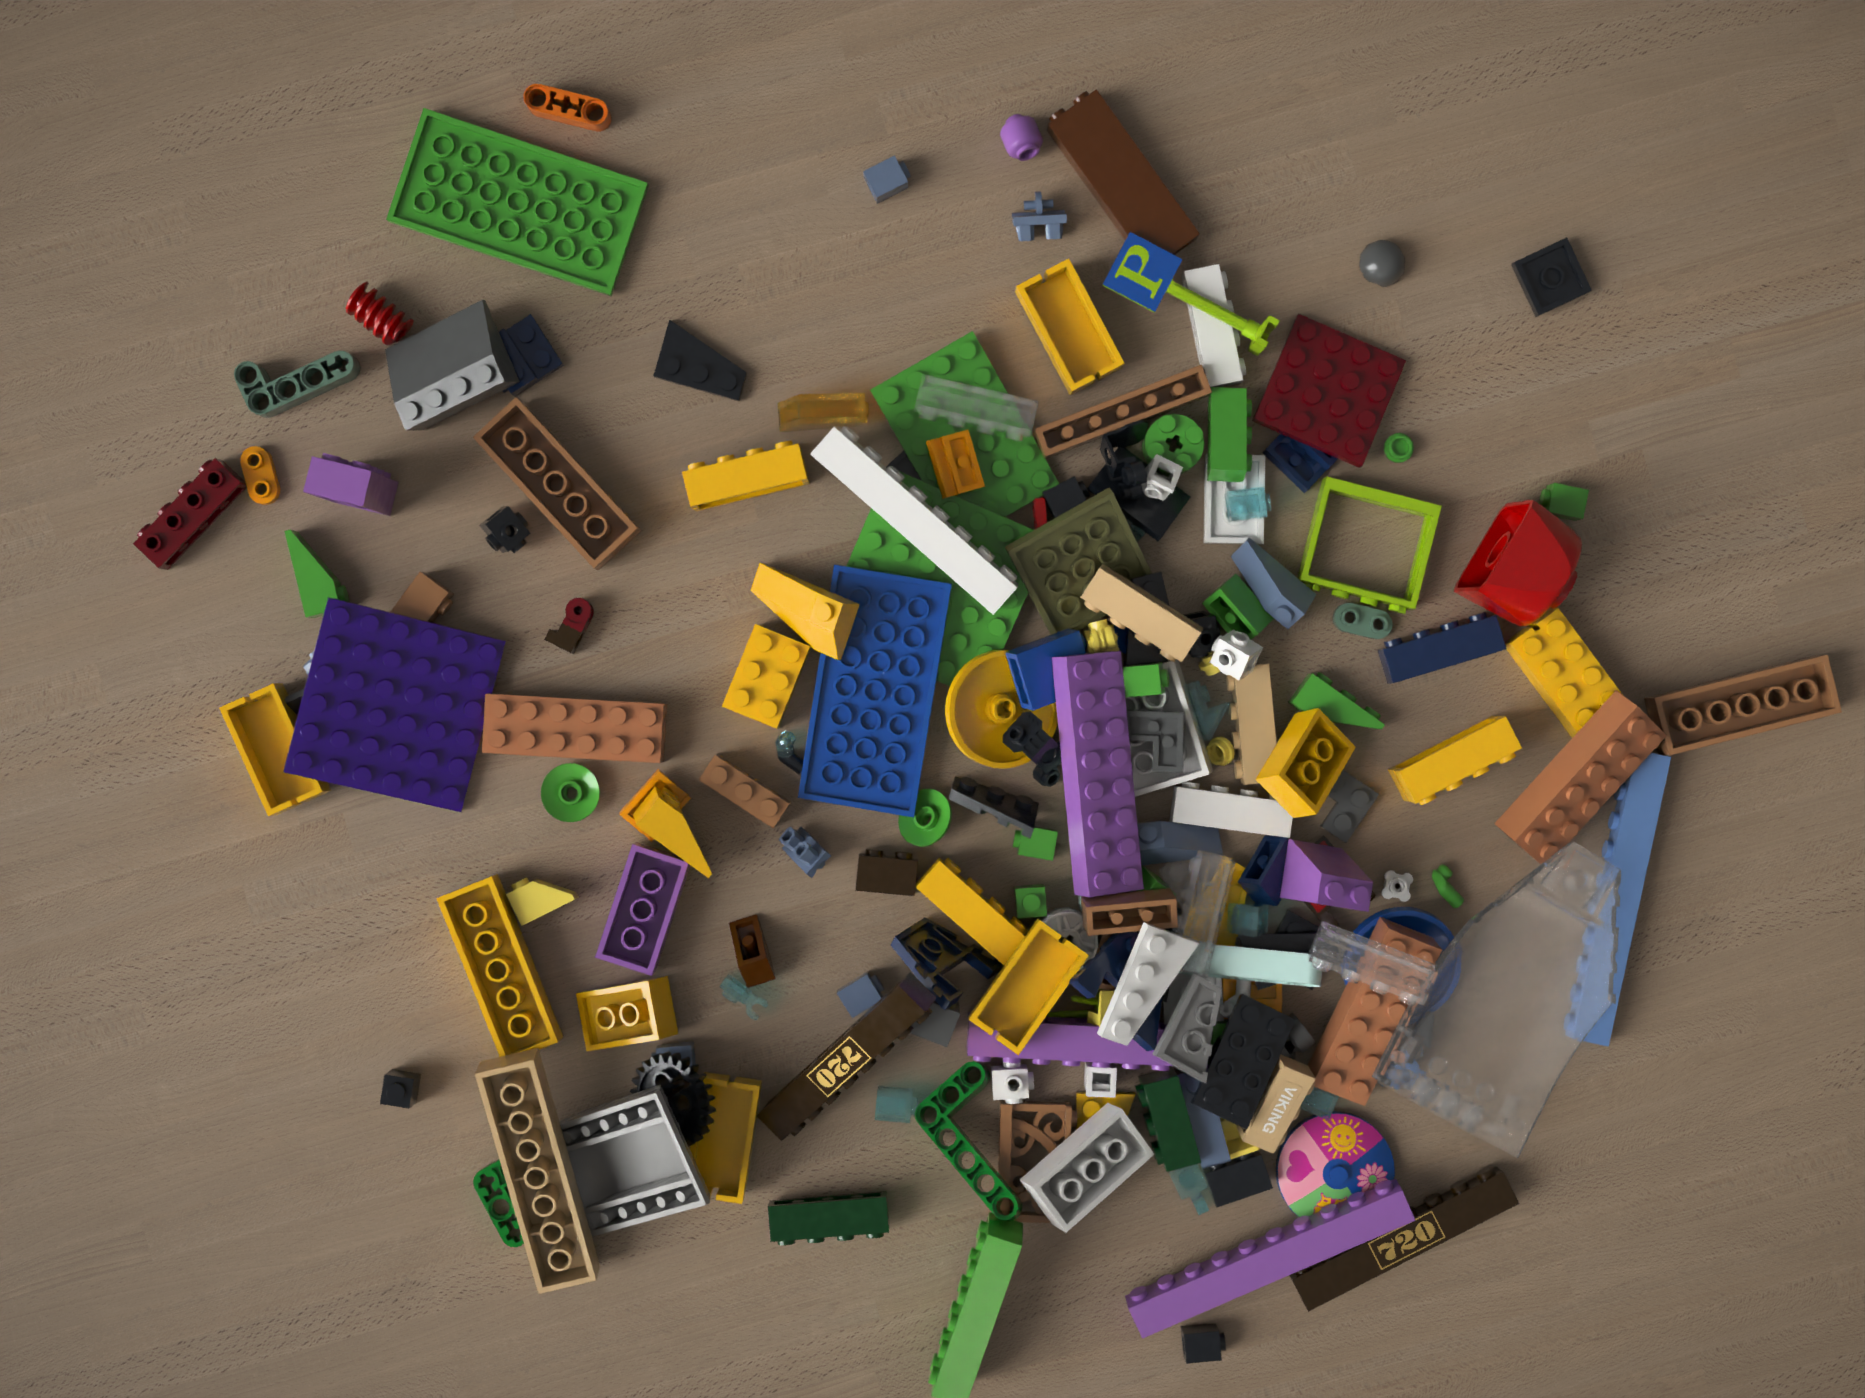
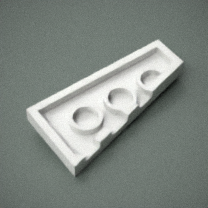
[1097,922,1199,1046]

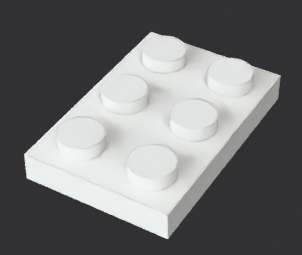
[1203,454,1265,545]

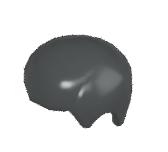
[1359,240,1405,287]

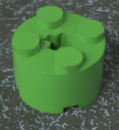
[1142,414,1204,476]

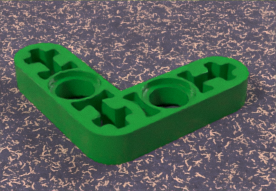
[473,1159,524,1247]

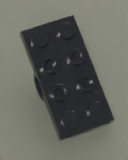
[1191,994,1296,1129]

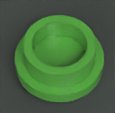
[1384,433,1414,463]

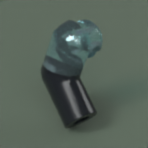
[775,731,803,774]

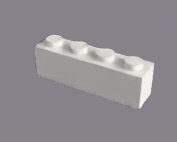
[1181,264,1246,388]
[1169,782,1293,838]

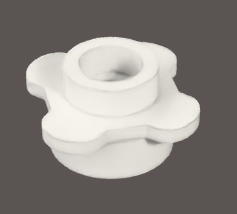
[1381,870,1413,902]

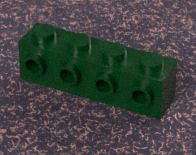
[768,1191,889,1246]

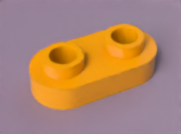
[240,446,280,505]

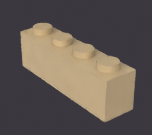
[1080,564,1203,662]
[1226,664,1277,785]

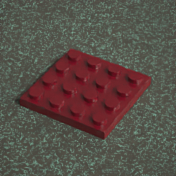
[1252,313,1406,468]

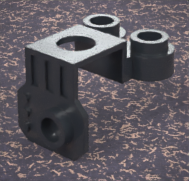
[1100,420,1148,501]
[1003,711,1062,787]

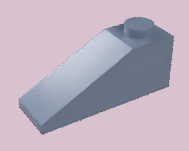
[1231,538,1317,630]
[1137,821,1223,865]
[1178,1073,1231,1169]

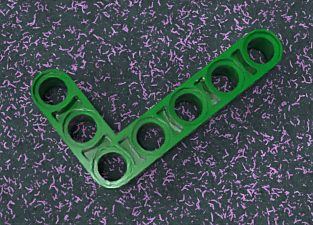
[915,1061,1023,1221]

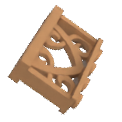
[998,1100,1077,1223]

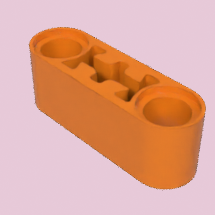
[523,84,612,132]

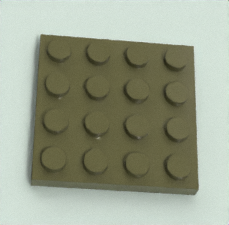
[1005,488,1152,635]

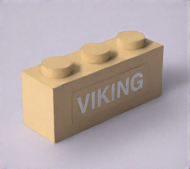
[1236,1054,1315,1154]

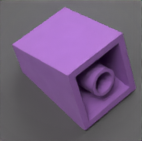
[1280,839,1373,912]

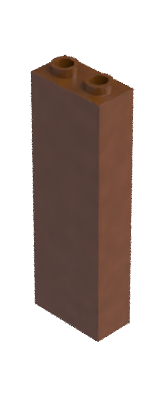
[1047,89,1200,255]

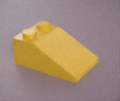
[633,786,712,878]
[576,976,679,1051]

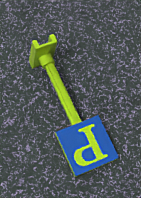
[1102,232,1280,356]

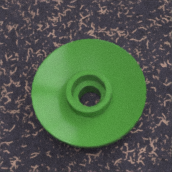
[541,763,600,822]
[898,789,952,847]

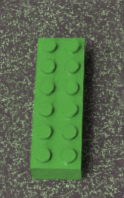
[928,1212,1023,1398]

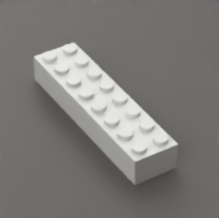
[811,426,1018,615]

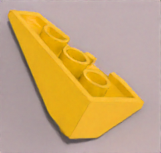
[751,563,860,660]

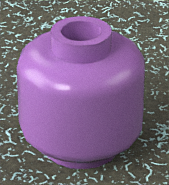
[1000,114,1043,161]

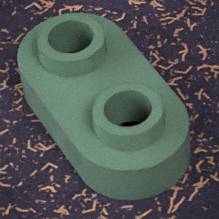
[1333,603,1393,639]

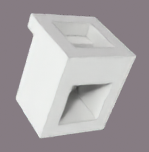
[1141,454,1183,501]
[1084,1062,1117,1098]

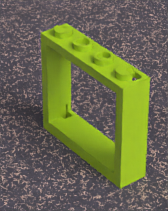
[1297,476,1442,614]

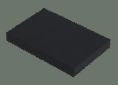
[1087,447,1191,542]

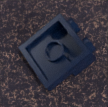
[498,314,564,397]

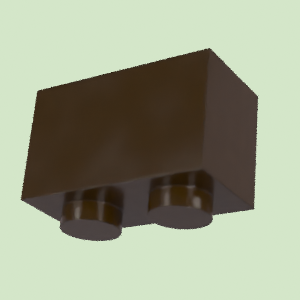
[855,849,918,896]

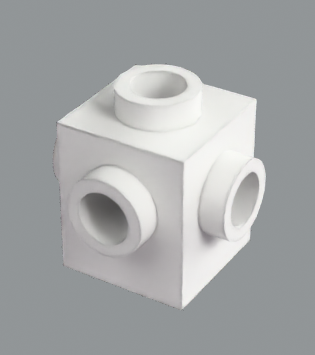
[1209,629,1263,680]
[991,1062,1034,1104]

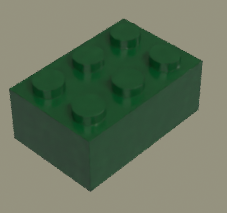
[1135,1067,1201,1172]

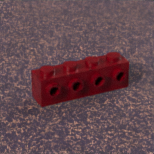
[133,458,247,570]

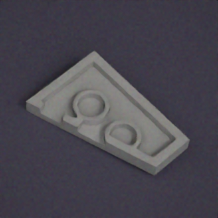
[1152,974,1222,1083]

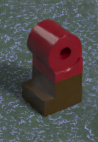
[544,598,594,654]

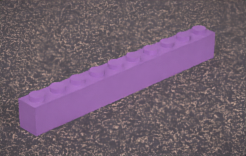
[1125,1179,1416,1339]

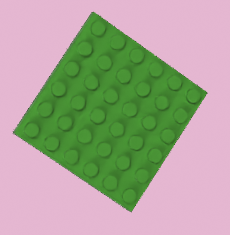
[847,470,1034,686]

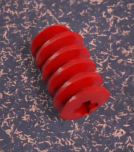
[345,282,414,346]

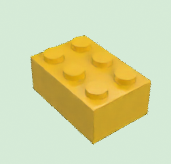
[722,624,812,729]
[1256,708,1356,818]

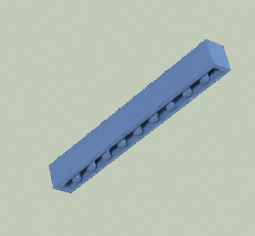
[1564,753,1671,1047]

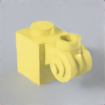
[1082,619,1119,653]

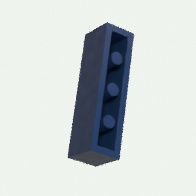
[1378,612,1506,684]

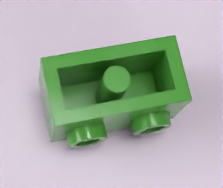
[1202,574,1274,640]

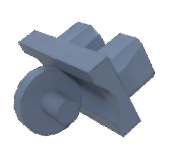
[1012,191,1067,241]
[779,827,831,878]

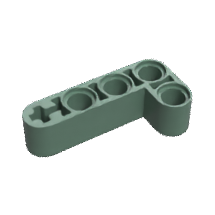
[234,350,361,418]

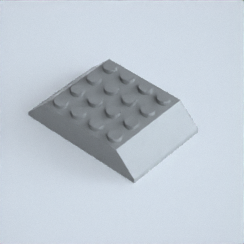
[560,1085,710,1237]

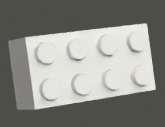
[1020,1103,1154,1233]

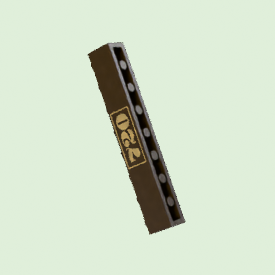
[757,972,936,1141]
[1289,1166,1519,1312]

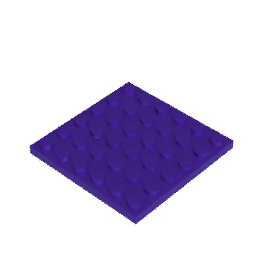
[283,597,506,812]

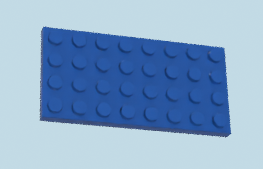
[798,564,952,817]

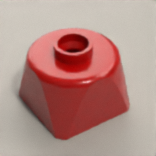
[1454,500,1582,626]

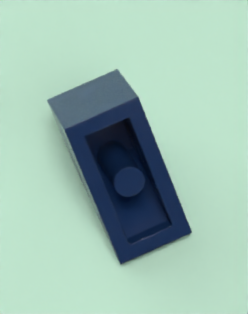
[1238,835,1288,906]

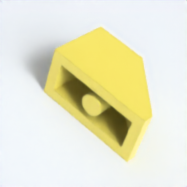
[506,877,579,926]

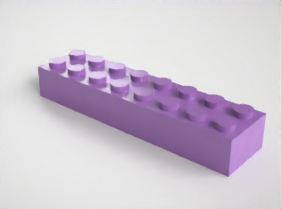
[1052,651,1144,897]
[966,1012,1208,1071]

